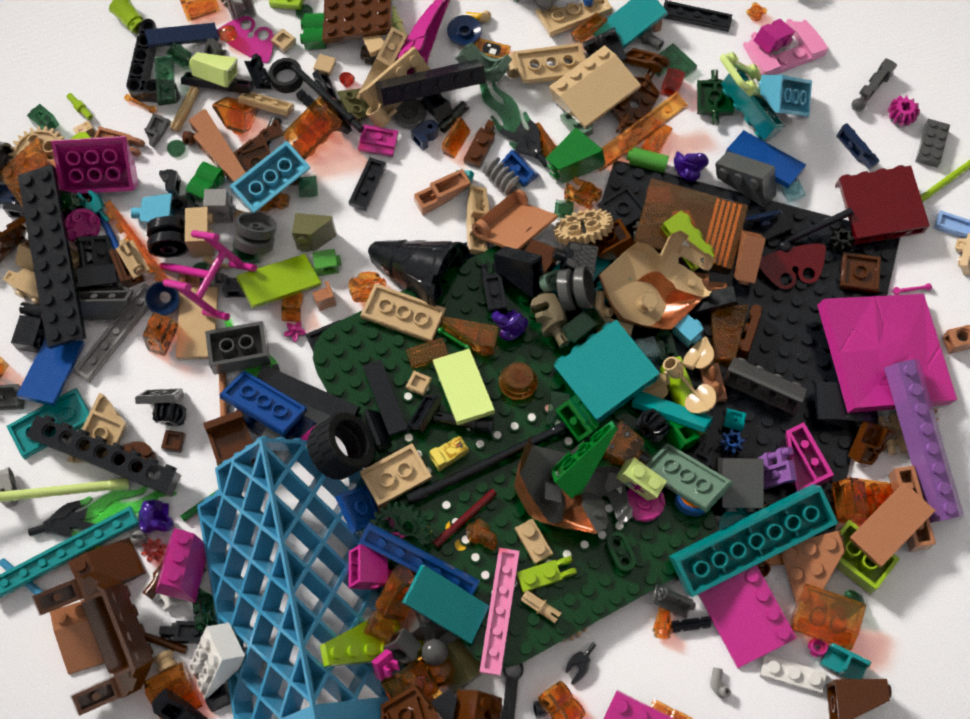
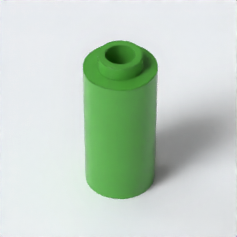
[627,147,669,173]

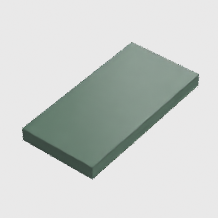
[646,443,732,513]

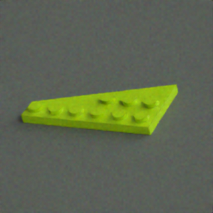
[320,606,424,667]

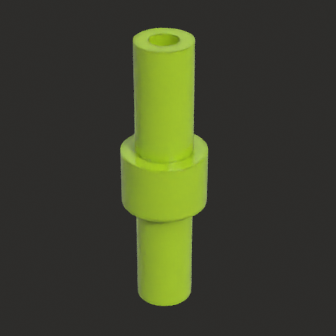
[66,93,93,120]

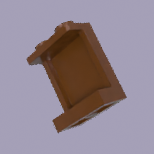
[203,410,256,466]

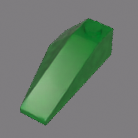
[550,421,618,499]

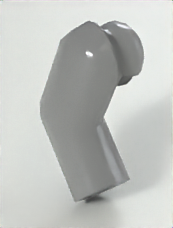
[710,667,731,699]

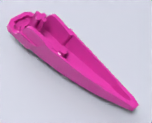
[398,0,450,75]

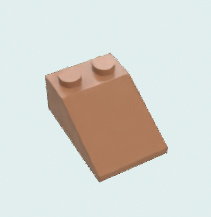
[50,602,105,674]

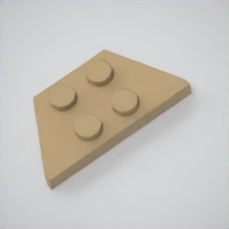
[67,393,128,463]

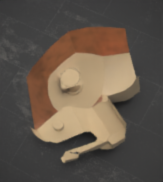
[599,230,715,329]

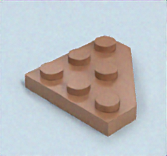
[781,530,846,606]

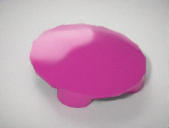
[65,208,100,243]

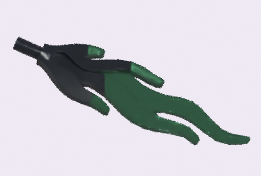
[479,81,547,168]

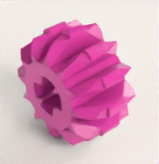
[888,95,920,127]

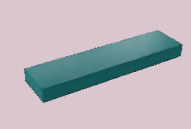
[632,392,713,433]

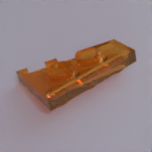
[710,304,749,362]

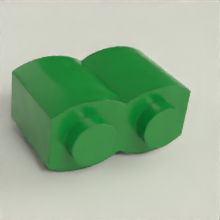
[300,13,326,50]
[185,161,225,203]

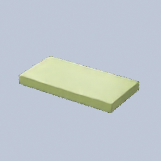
[433,349,495,425]

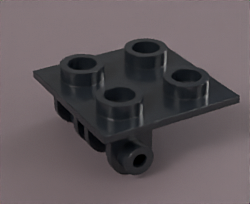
[582,27,627,61]

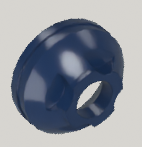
[145,281,180,316]

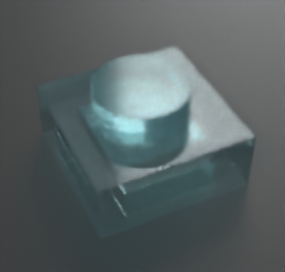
[780,179,806,203]

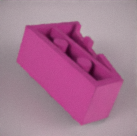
[785,422,834,492]

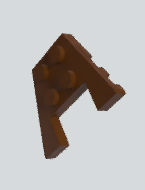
[233,119,303,186]
[0,216,27,263]
[381,685,443,719]

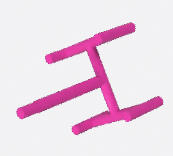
[159,230,257,321]

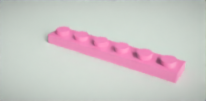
[479,548,519,676]

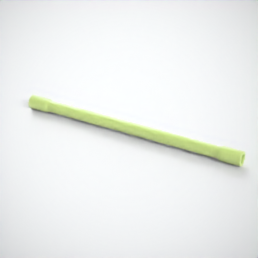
[0,478,129,502]

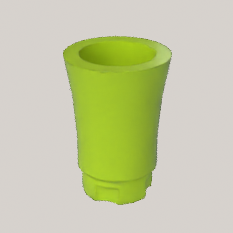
[109,0,143,34]

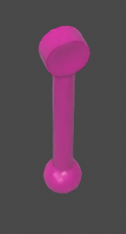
[892,283,932,295]

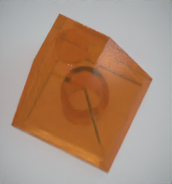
[212,96,259,134]

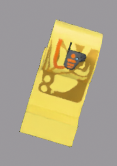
[429,436,469,472]

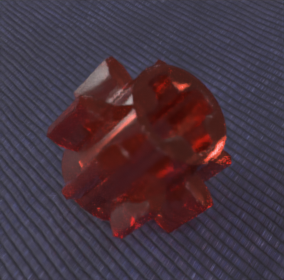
[141,538,167,563]

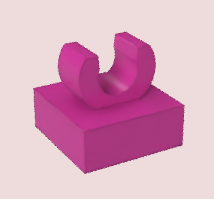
[371,649,400,681]

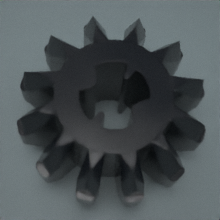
[152,403,187,426]
[636,408,670,443]

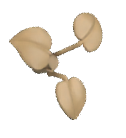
[642,336,717,414]

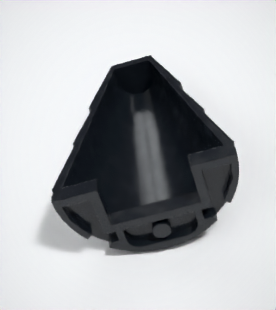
[368,239,470,306]

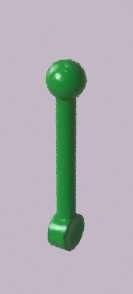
[437,327,472,351]

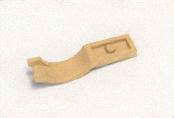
[356,27,408,100]

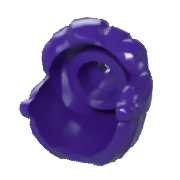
[674,151,709,182]
[491,310,528,341]
[138,500,174,533]

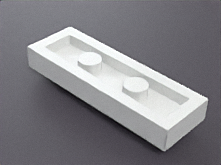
[759,654,827,694]

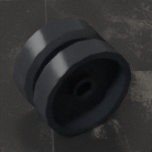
[146,216,189,258]

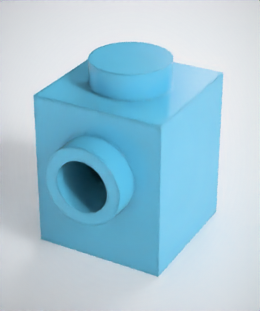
[672,314,704,348]

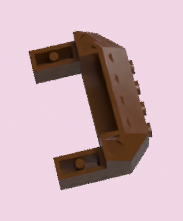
[31,571,154,716]

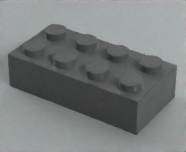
[915,118,950,168]

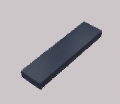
[145,22,219,48]

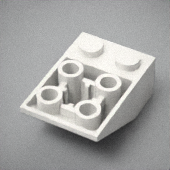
[189,623,245,699]

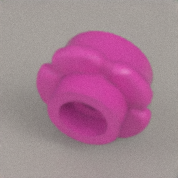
[808,637,828,657]

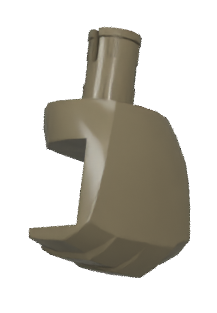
[530,293,570,348]

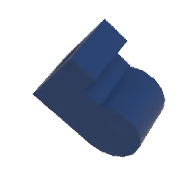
[411,120,438,151]

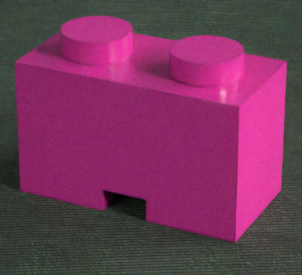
[753,19,796,54]

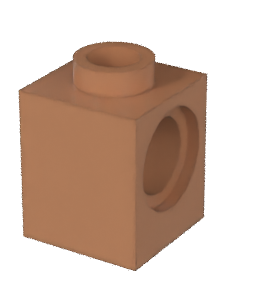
[942,325,970,354]

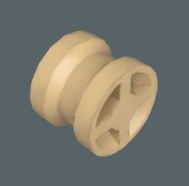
[153,650,179,675]

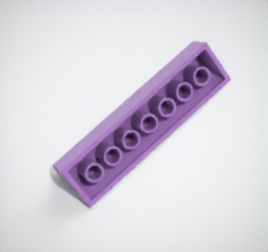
[884,359,964,523]

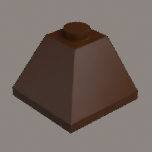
[591,218,635,261]

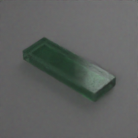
[155,55,177,106]

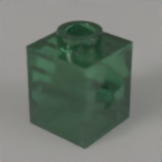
[27,104,60,130]

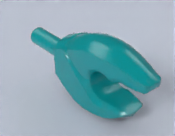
[77,190,110,222]

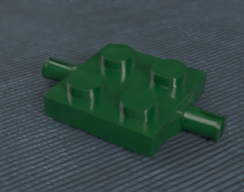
[697,69,734,125]

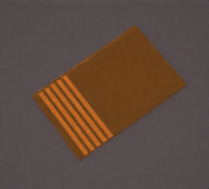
[634,178,748,270]

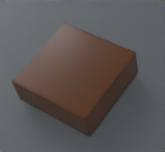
[161,430,186,453]

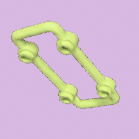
[720,52,770,106]

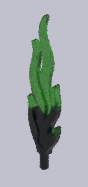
[28,486,177,538]

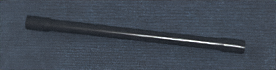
[406,421,570,505]

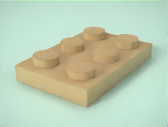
[359,443,432,507]

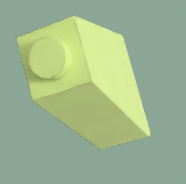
[189,52,238,87]

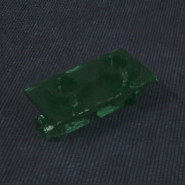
[192,588,216,633]

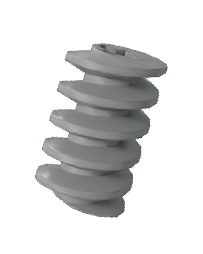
[483,157,521,196]

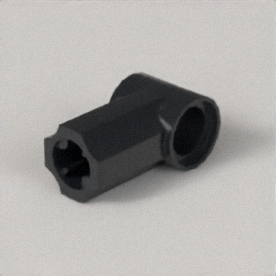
[171,193,200,215]

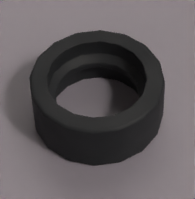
[269,58,303,93]

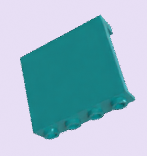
[554,320,660,424]

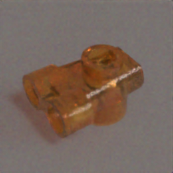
[260,192,290,211]
[465,519,498,551]

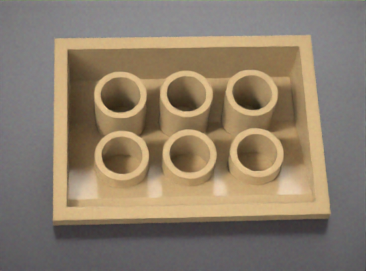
[549,45,641,129]

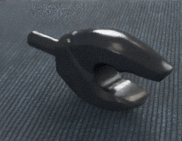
[565,642,597,685]

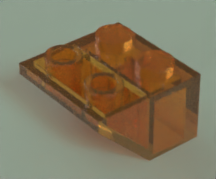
[144,662,203,719]

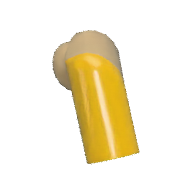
[465,10,491,23]

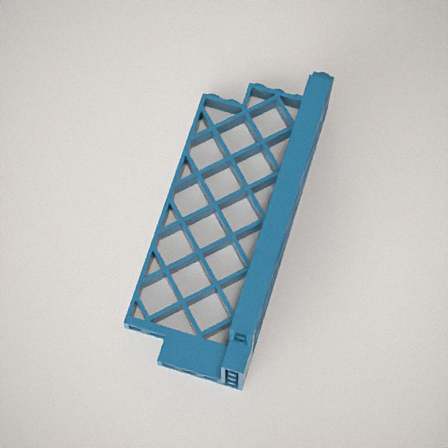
[197,436,411,719]

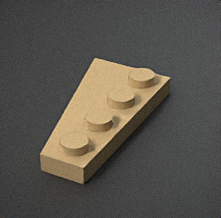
[535,0,613,37]

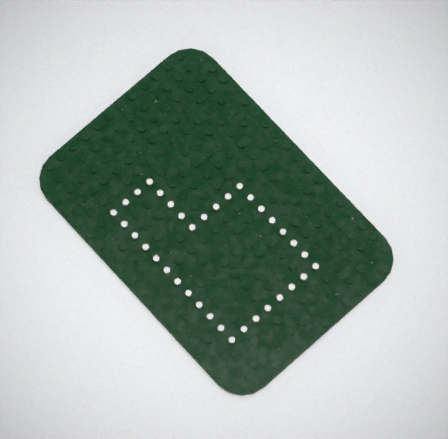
[313,241,718,669]

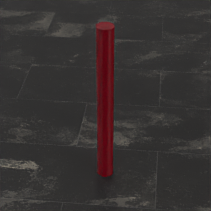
[432,489,497,549]

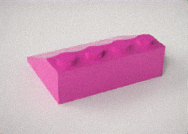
[51,136,139,195]
[698,565,797,668]

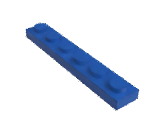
[359,523,480,595]

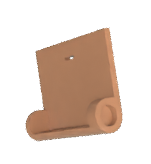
[472,189,558,250]

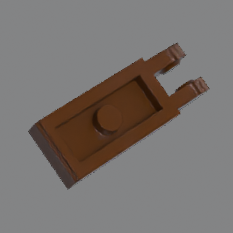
[622,48,670,73]
[738,305,762,359]

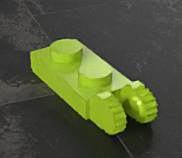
[516,556,577,593]

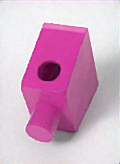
[348,544,396,590]

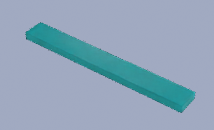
[0,506,139,598]

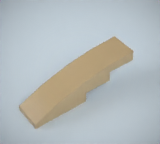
[466,185,490,255]

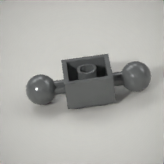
[393,567,448,666]

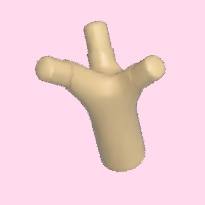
[203,255,232,273]

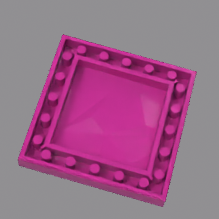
[817,294,957,413]

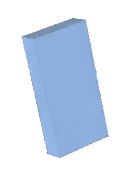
[934,210,970,238]

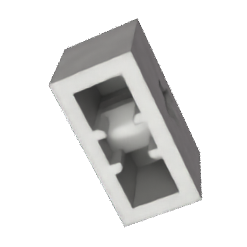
[203,189,236,223]

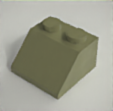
[292,213,337,252]

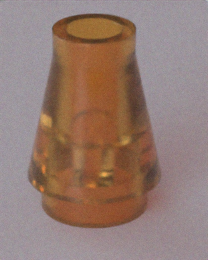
[652,607,673,639]

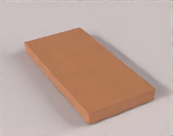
[848,482,936,568]

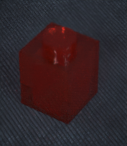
[660,67,686,99]

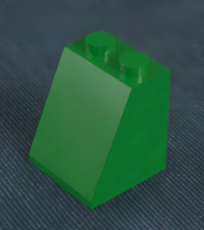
[545,127,606,184]

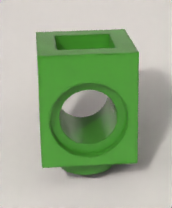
[313,249,342,276]

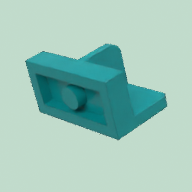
[819,643,872,679]

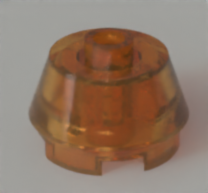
[499,362,538,400]

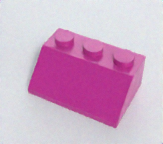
[155,528,206,603]

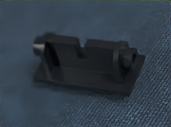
[244,54,272,89]

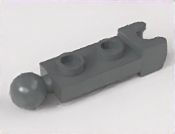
[851,58,898,112]

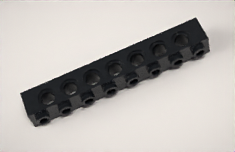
[26,415,182,497]

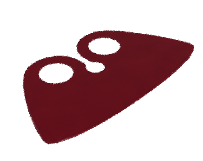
[759,244,826,289]

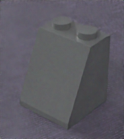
[717,458,764,512]

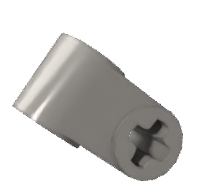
[0,467,19,508]

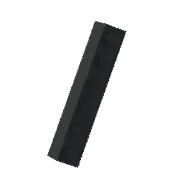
[375,59,486,106]

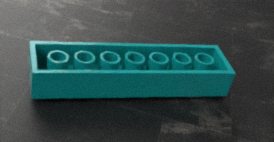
[669,484,838,597]

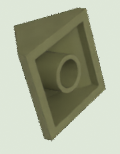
[436,638,483,694]

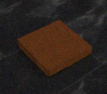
[839,252,881,294]

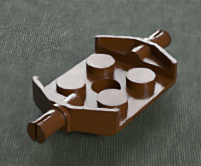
[611,69,660,135]

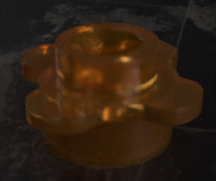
[746,2,767,21]

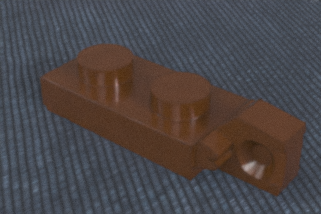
[463,120,495,168]

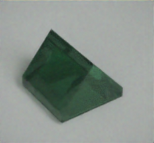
[554,199,574,218]

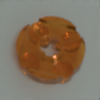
[348,271,386,302]

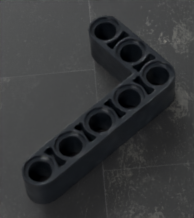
[126,19,181,104]

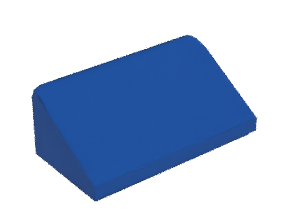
[501,150,540,187]

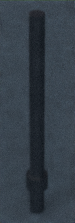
[290,64,364,133]

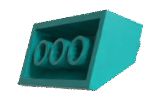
[721,70,786,141]

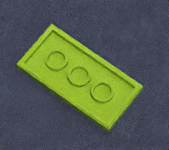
[236,254,321,309]

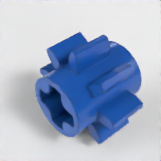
[719,429,745,455]

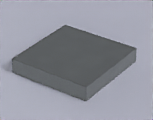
[135,388,184,404]

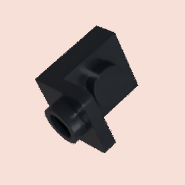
[159,169,181,198]

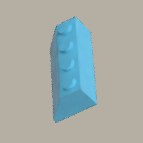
[759,75,812,117]
[230,141,311,214]

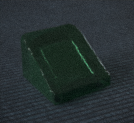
[298,175,319,198]

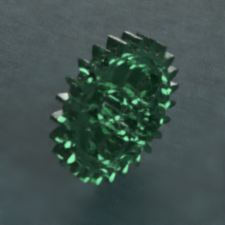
[370,501,432,569]

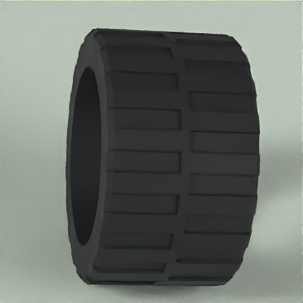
[307,412,375,480]

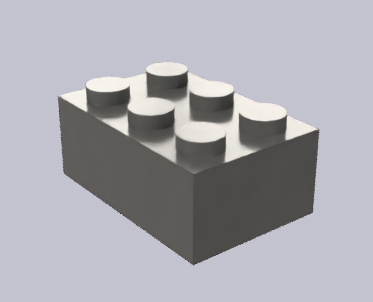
[205,321,271,375]

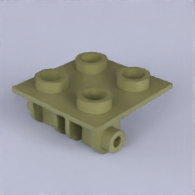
[337,88,370,123]

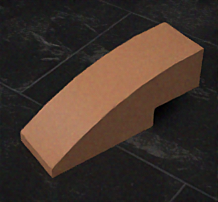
[414,168,471,215]

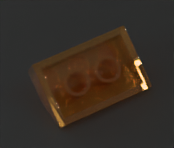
[283,96,342,160]
[791,583,866,651]

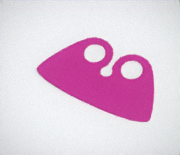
[217,16,273,63]

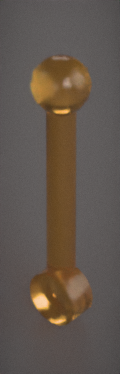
[124,94,156,113]

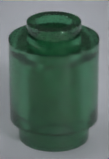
[166,42,193,68]

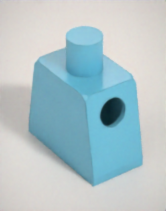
[131,193,175,229]

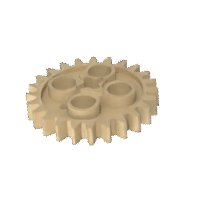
[9,126,65,175]
[553,208,614,246]

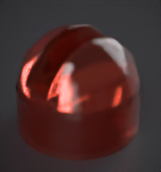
[339,72,355,87]

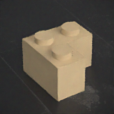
[185,207,215,258]

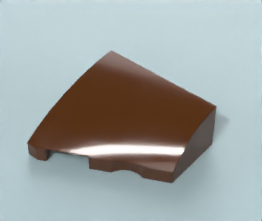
[848,420,899,465]

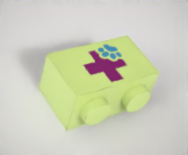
[615,457,667,501]

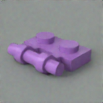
[758,447,797,490]

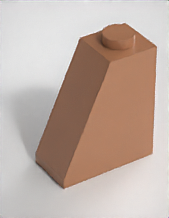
[734,230,766,285]

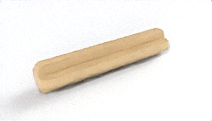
[170,86,200,132]

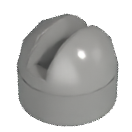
[130,530,148,547]

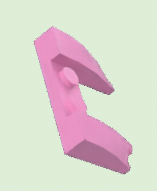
[743,19,828,75]

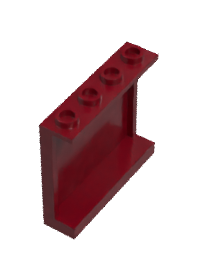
[835,165,930,246]

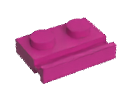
[358,124,399,157]

